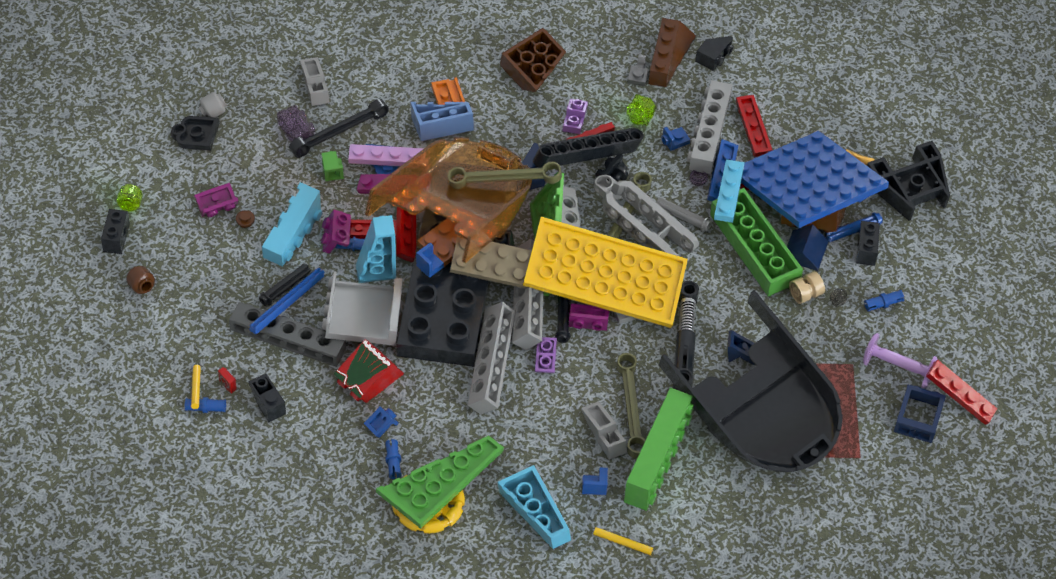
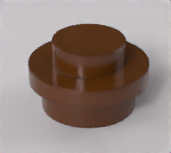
[236,210,255,228]

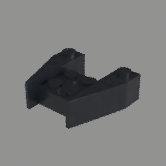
[867,141,950,221]

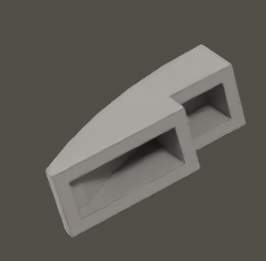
[300,57,330,106]
[581,401,627,460]

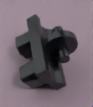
[595,154,629,182]

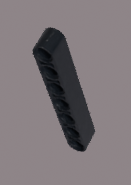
[533,128,644,168]

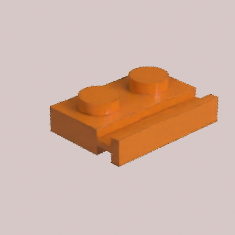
[431,77,465,105]

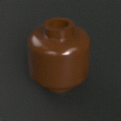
[126,266,155,294]

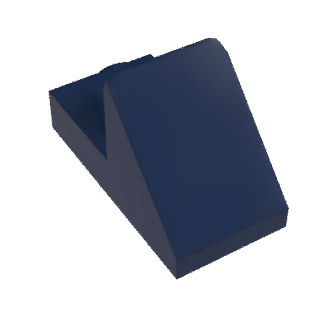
[728,330,755,365]

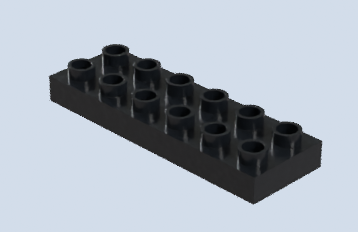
[397,161,508,367]

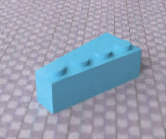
[262,182,322,267]
[356,215,396,283]

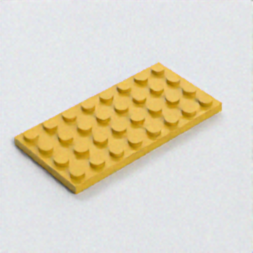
[523,217,688,328]

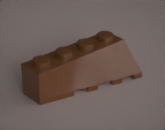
[648,18,696,87]

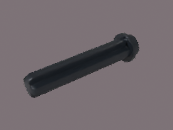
[259,264,311,306]
[555,296,571,343]

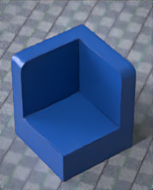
[416,243,444,278]
[582,467,608,495]

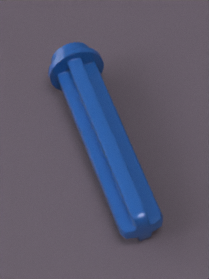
[825,212,883,242]

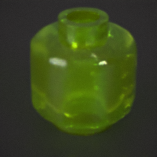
[116,184,143,212]

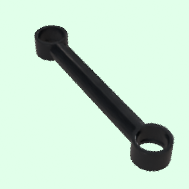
[289,99,389,158]

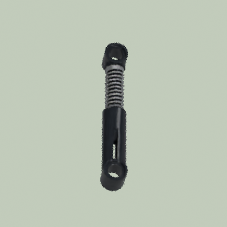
[673,280,699,391]

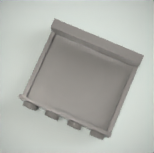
[322,271,403,346]

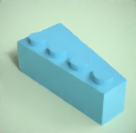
[497,465,571,549]

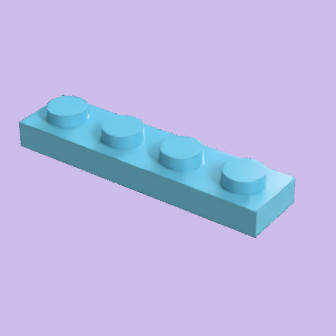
[714,160,745,223]

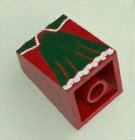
[334,339,404,403]

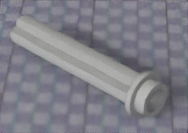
[656,198,712,232]

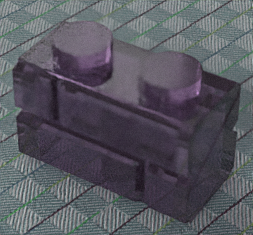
[277,105,315,142]

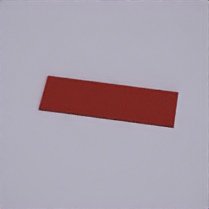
[816,363,861,458]

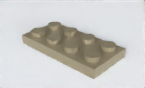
[450,234,532,288]

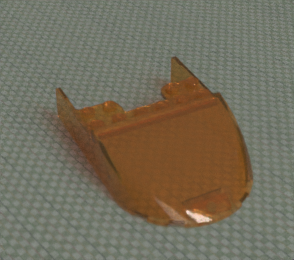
[365,137,532,263]

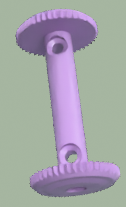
[863,333,938,389]

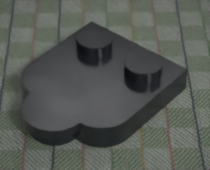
[171,116,220,151]

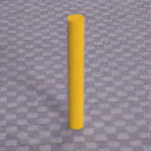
[191,365,201,409]
[593,527,653,555]

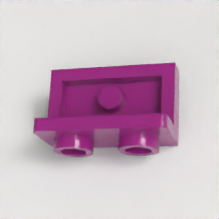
[194,182,239,218]
[321,210,351,253]
[569,303,609,331]

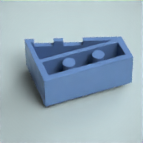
[410,102,474,141]

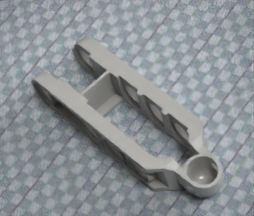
[594,175,699,256]

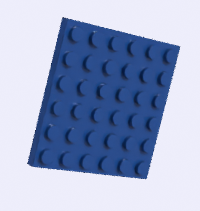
[741,131,889,228]

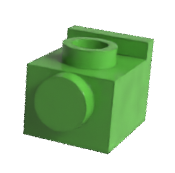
[322,151,344,181]

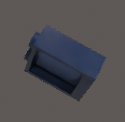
[894,384,946,443]

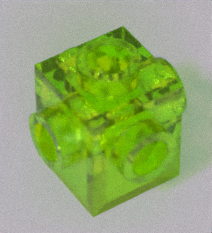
[626,94,656,126]

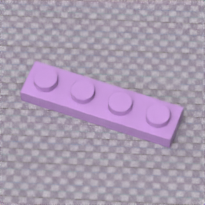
[348,144,424,168]

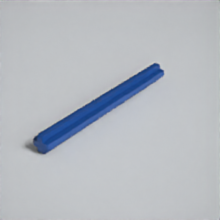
[249,268,325,334]

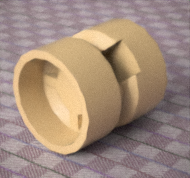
[789,271,825,304]

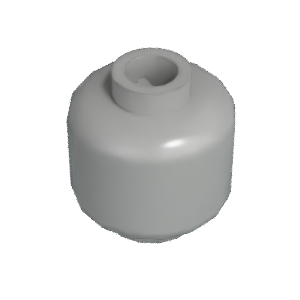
[199,92,227,118]

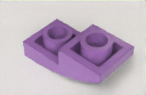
[562,99,588,134]
[535,337,557,373]

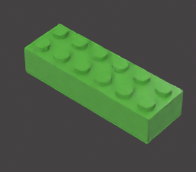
[710,188,803,296]
[624,388,694,511]

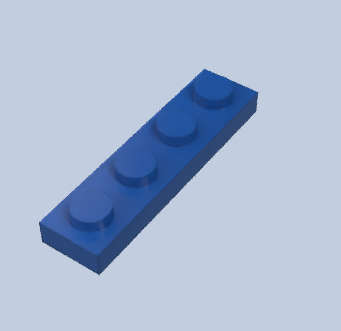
[707,139,739,202]

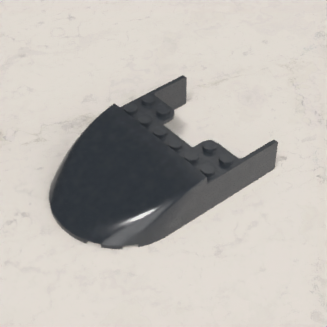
[659,290,843,472]

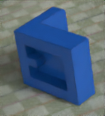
[661,127,690,151]
[364,406,399,438]

